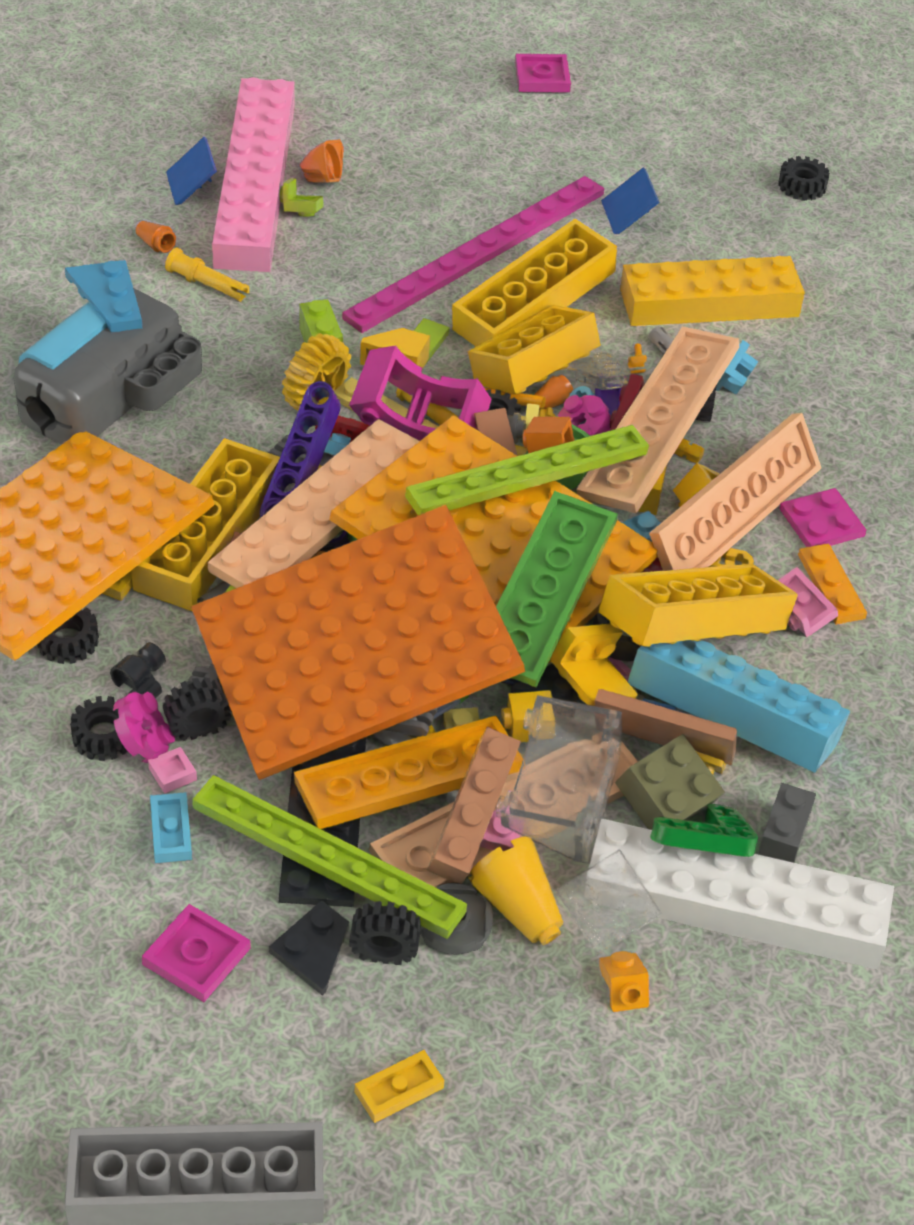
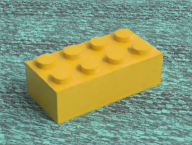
[467,305,601,394]

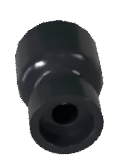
[110,642,166,698]

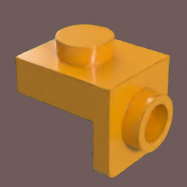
[599,951,649,1012]

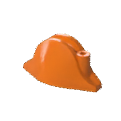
[300,139,344,183]

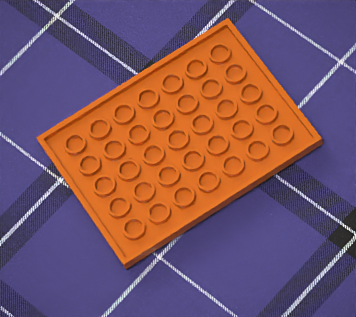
[191,505,525,780]

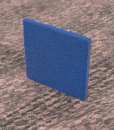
[166,137,217,205]
[601,167,660,234]

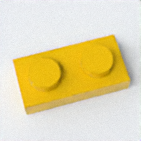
[354,1050,445,1123]

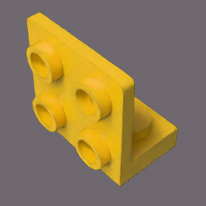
[550,624,638,706]

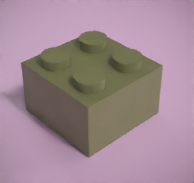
[615,734,725,830]

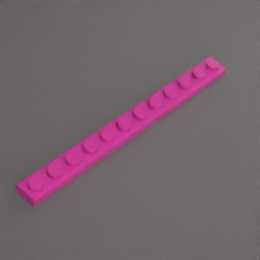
[342,176,605,333]

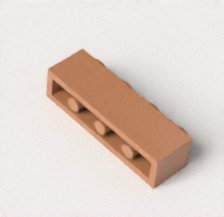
[427,727,521,884]

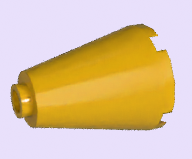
[468,836,563,945]

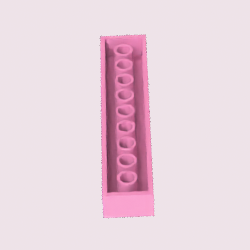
[212,77,295,272]

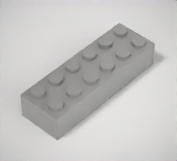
[64,1122,324,1225]

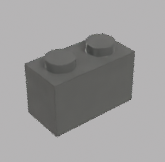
[758,782,816,863]

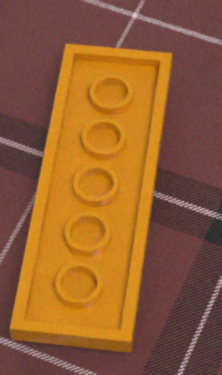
[294,716,524,829]

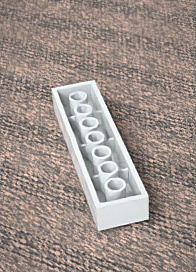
[583,819,894,970]

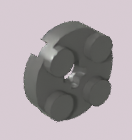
[420,883,493,955]

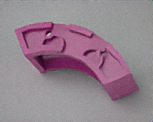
[349,345,492,441]

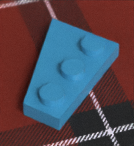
[65,260,142,332]

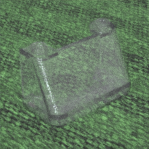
[496,695,622,864]

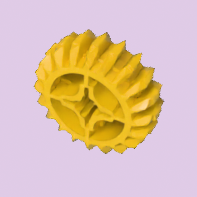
[282,333,351,411]

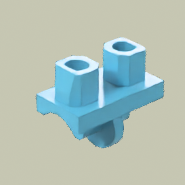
[716,340,758,394]

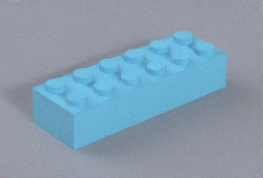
[628,640,850,773]

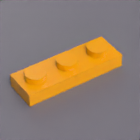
[798,543,867,625]

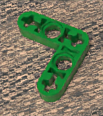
[650,804,758,857]

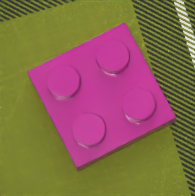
[515,53,571,92]
[779,488,867,547]
[141,904,251,1002]

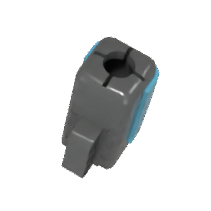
[14,288,202,445]

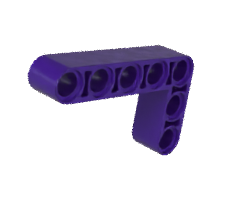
[260,381,350,549]

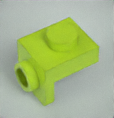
[279,178,324,217]

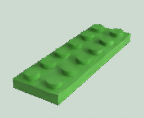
[496,491,618,687]

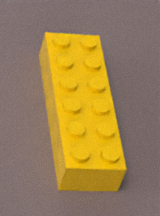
[452,219,617,346]
[620,256,805,326]
[131,438,280,612]
[598,564,798,647]

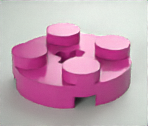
[557,395,611,436]
[113,692,175,763]

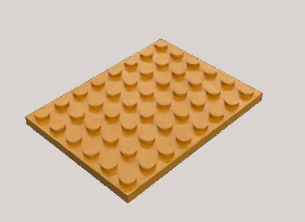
[329,415,658,643]
[0,431,214,661]

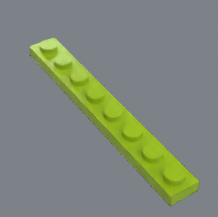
[405,425,649,515]
[192,775,467,939]

